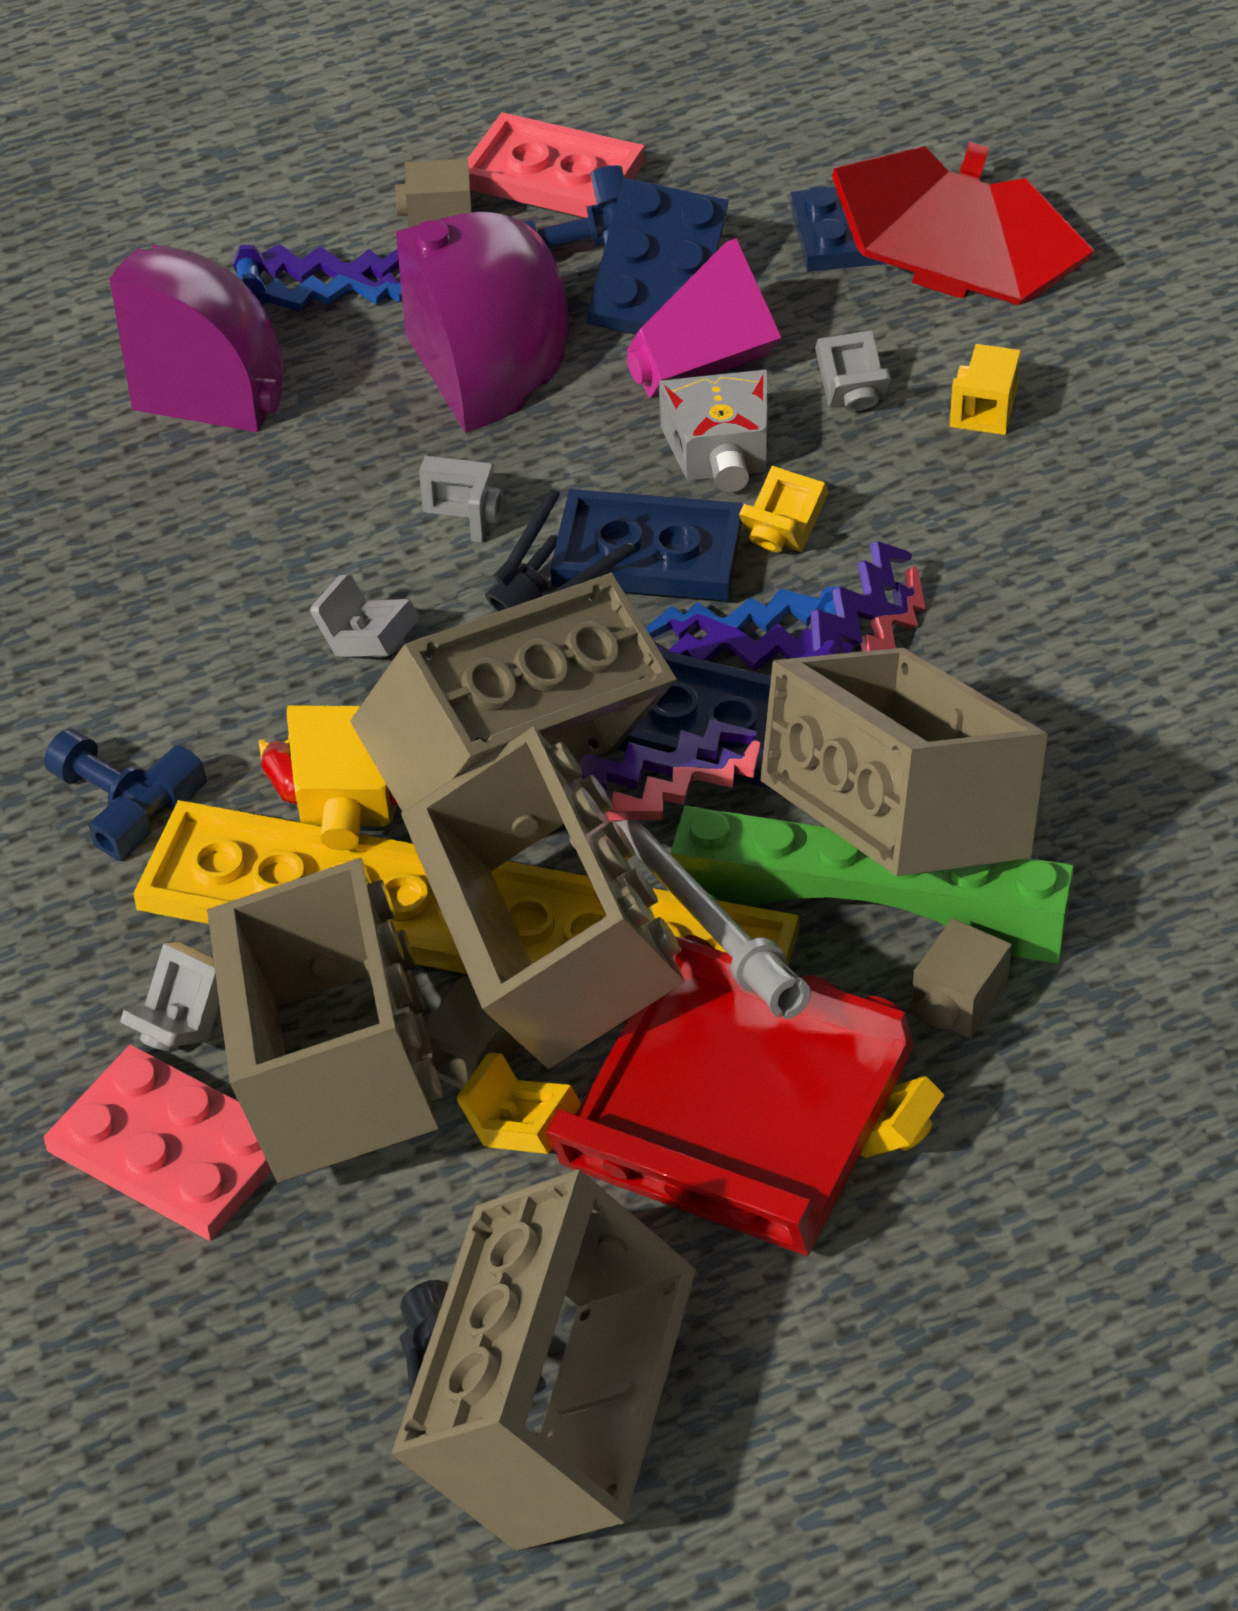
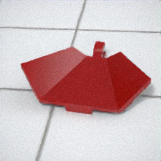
[832,141,1094,305]

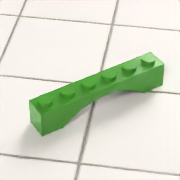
[670,806,1073,964]

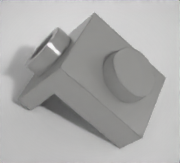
[815,331,891,411]
[419,456,503,543]
[310,575,420,658]
[120,942,220,1052]

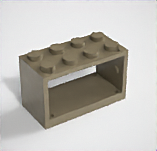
[350,573,677,812]
[760,648,1048,876]
[401,726,685,1069]
[207,858,443,1183]
[391,1169,696,1550]

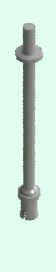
[606,781,811,1019]

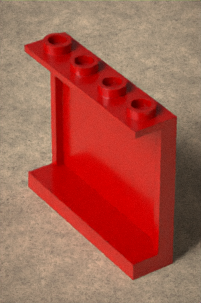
[546,935,914,1257]

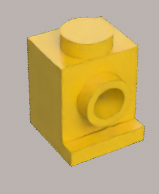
[950,344,1021,435]

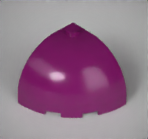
[396,212,569,433]
[109,244,284,432]

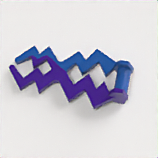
[233,244,402,312]
[646,586,854,671]

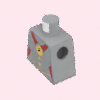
[659,370,767,493]

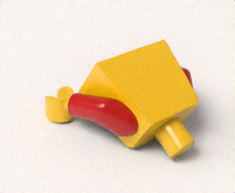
[258,705,398,851]

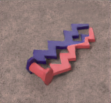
[800,541,926,658]
[578,720,761,822]

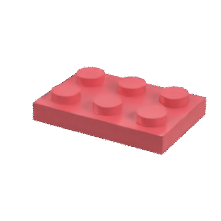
[468,112,645,218]
[43,1045,271,1241]

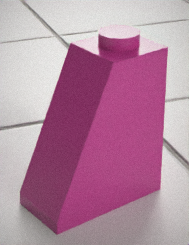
[627,238,782,398]

